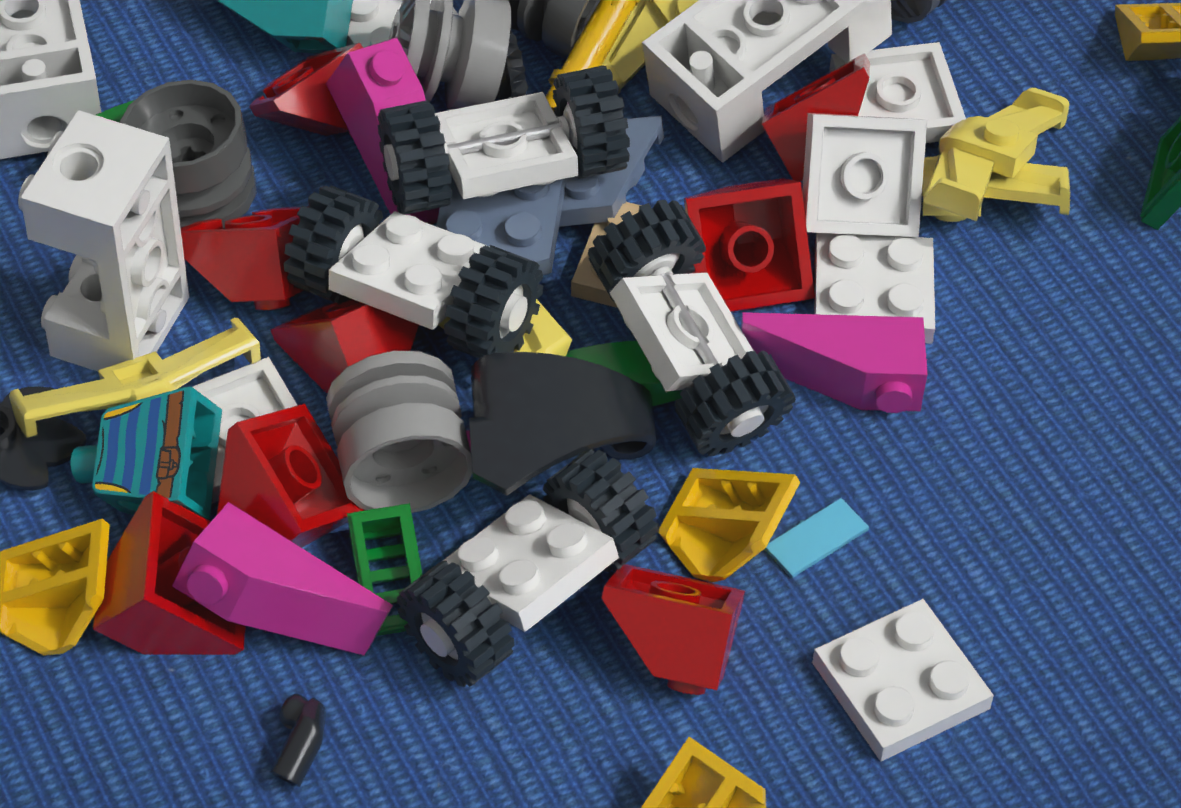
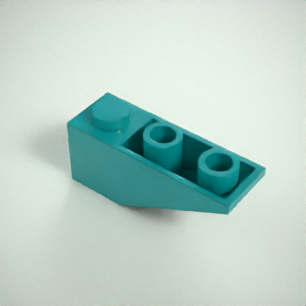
[215,0,353,53]

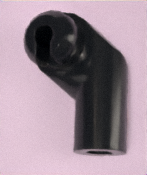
[270,694,326,787]

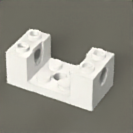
[0,0,101,159]
[642,0,892,163]
[18,110,189,371]

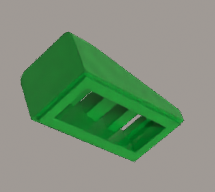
[347,503,423,636]

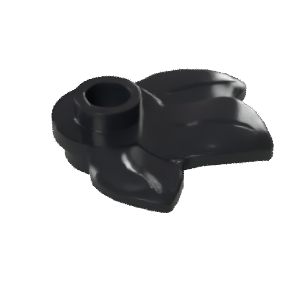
[0,387,87,491]

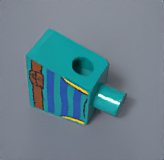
[71,387,222,521]

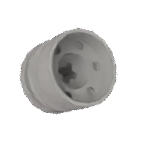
[389,0,511,109]
[326,351,472,513]

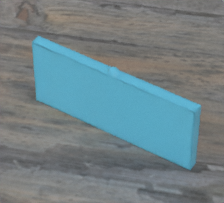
[764,498,869,579]

